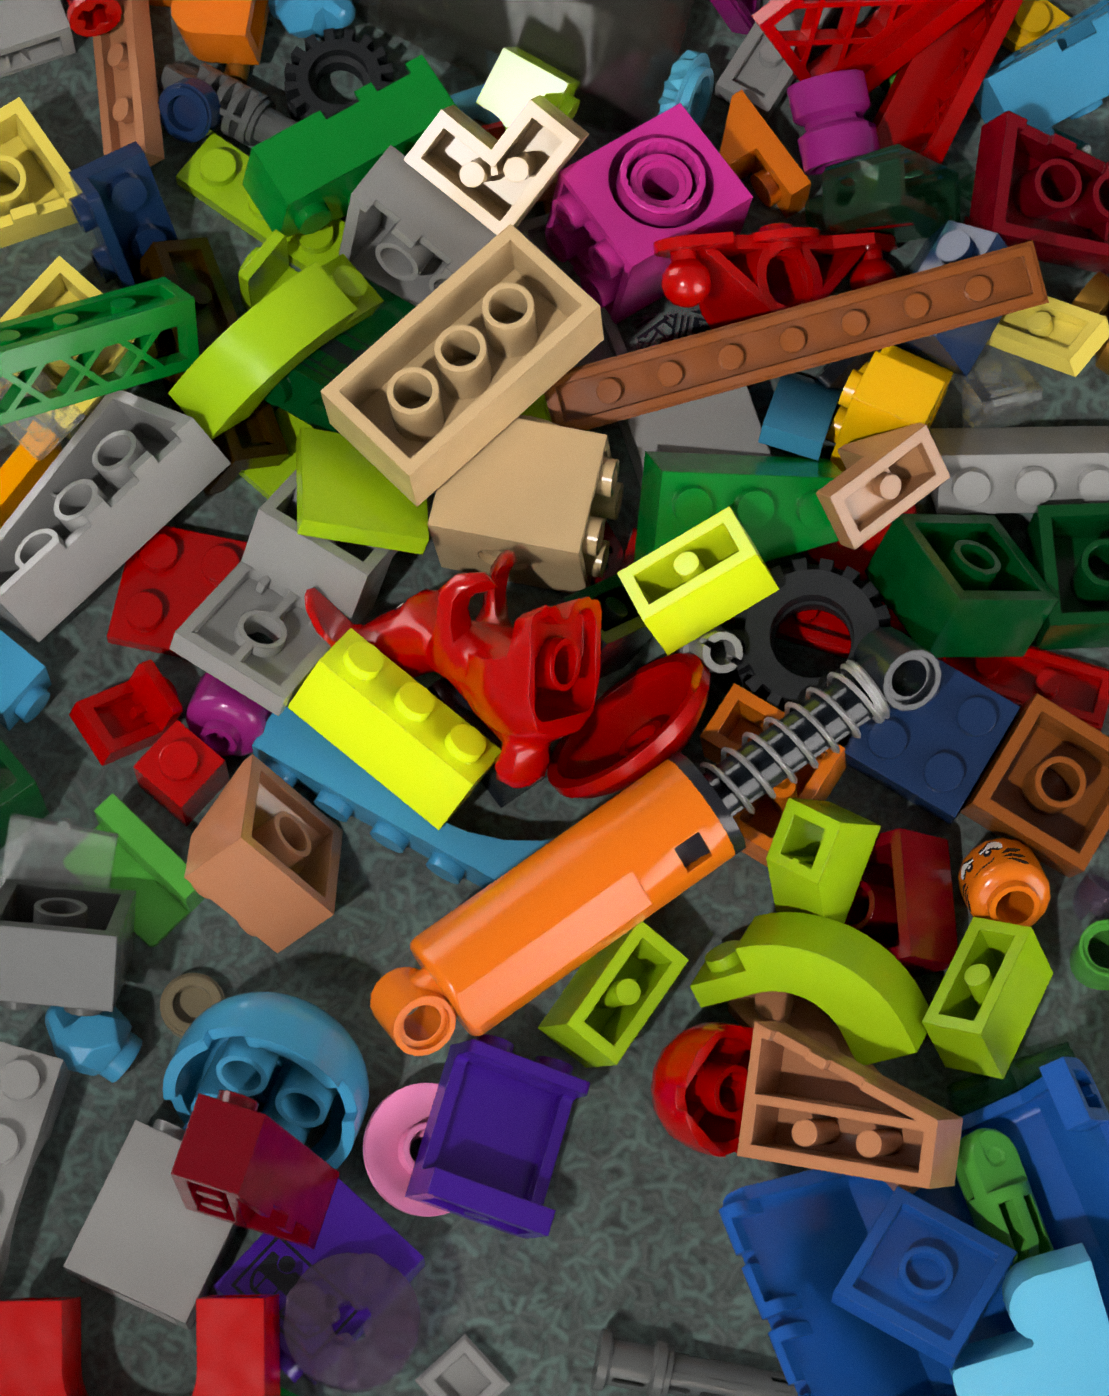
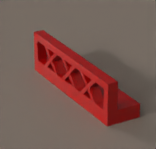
[872,0,1023,181]

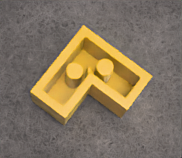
[826,345,954,472]

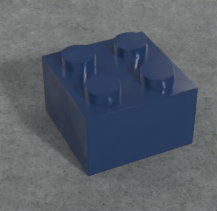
[845,658,1020,825]

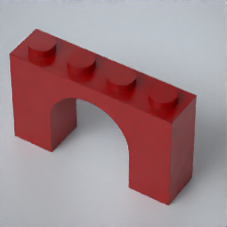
[0,1294,280,1396]

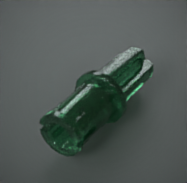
[947,1041,1076,1117]

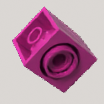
[545,103,753,324]

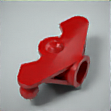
[653,222,898,329]

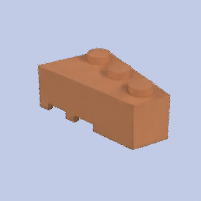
[737,1021,963,1189]

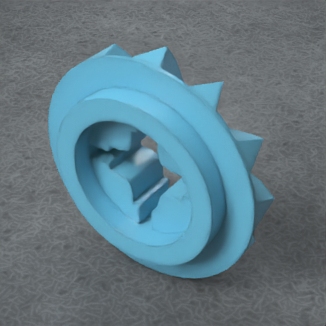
[658,49,714,127]

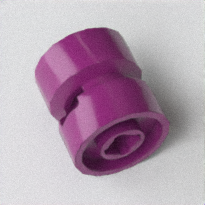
[786,69,882,176]

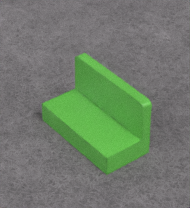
[64,793,205,947]

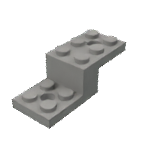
[169,470,436,716]

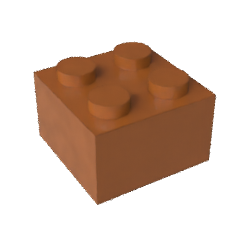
[959,693,1109,878]

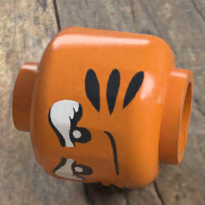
[958,838,1051,927]

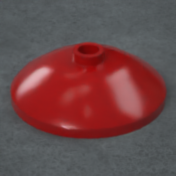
[547,653,710,799]

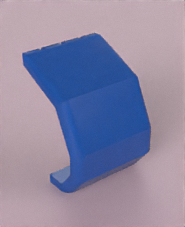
[718,1056,1109,1396]

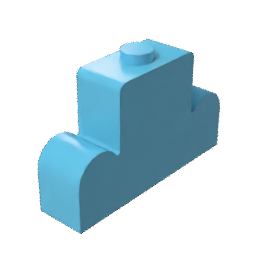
[949,1243,1109,1396]

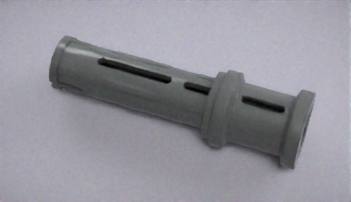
[591,1329,798,1396]

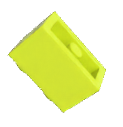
[617,506,780,655]

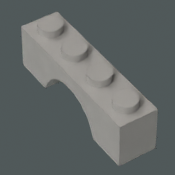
[0,1041,71,1287]

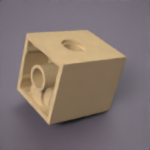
[427,415,624,594]

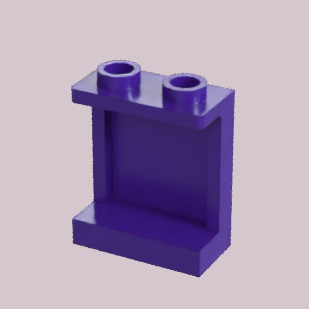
[405,1034,590,1239]

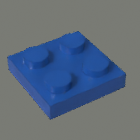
[831,1186,1017,1369]

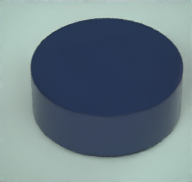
[158,78,222,143]

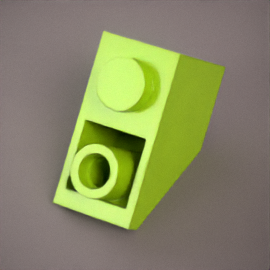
[766,797,881,923]

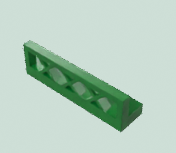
[0,277,199,426]

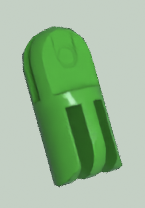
[956,1128,1054,1270]

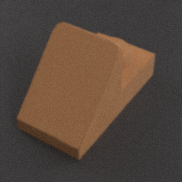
[816,423,951,550]

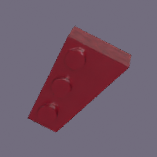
[171,1090,340,1250]

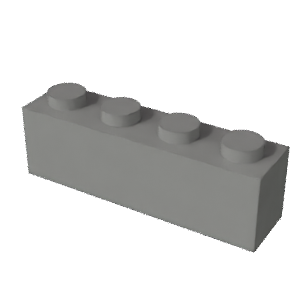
[930,426,1109,514]

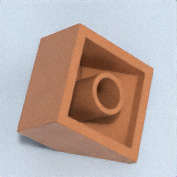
[184,754,343,953]

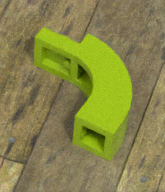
[168,254,384,440]
[690,912,929,1065]

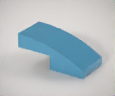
[758,373,843,461]

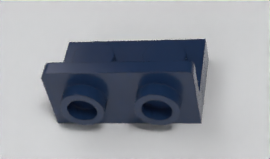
[68,141,178,289]

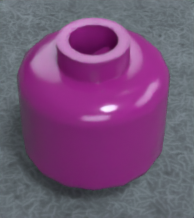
[186,672,272,756]

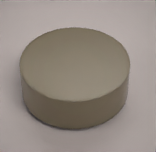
[160,973,225,1038]

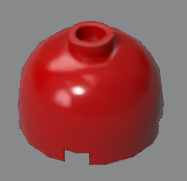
[650,1022,754,1157]

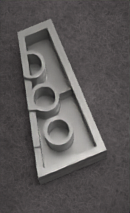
[339,145,497,306]
[0,390,231,643]

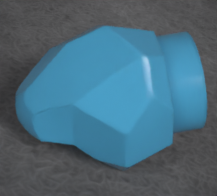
[268,0,356,41]
[45,1006,143,1083]

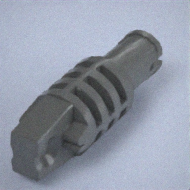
[158,61,298,146]

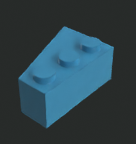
[973,0,1109,136]

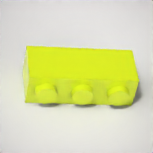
[287,628,501,830]

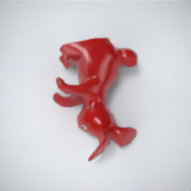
[304,550,602,788]

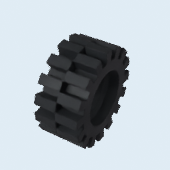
[284,28,394,122]

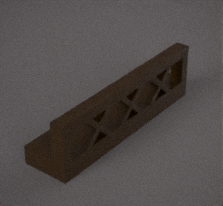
[131,237,289,496]

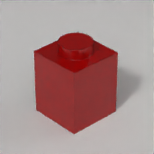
[133,720,230,827]

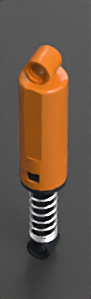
[370,627,942,1056]

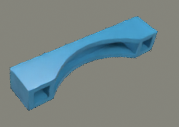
[252,707,553,889]

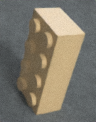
[320,223,604,507]

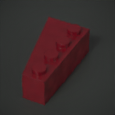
[968,110,1109,275]

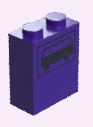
[214,1178,425,1385]

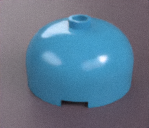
[163,992,369,1169]

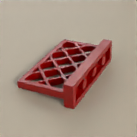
[751,0,986,93]

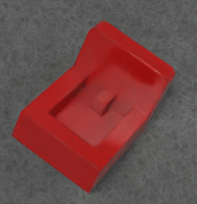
[69,659,183,766]

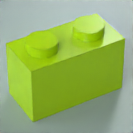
[922,916,1053,1079]
[538,921,689,1068]

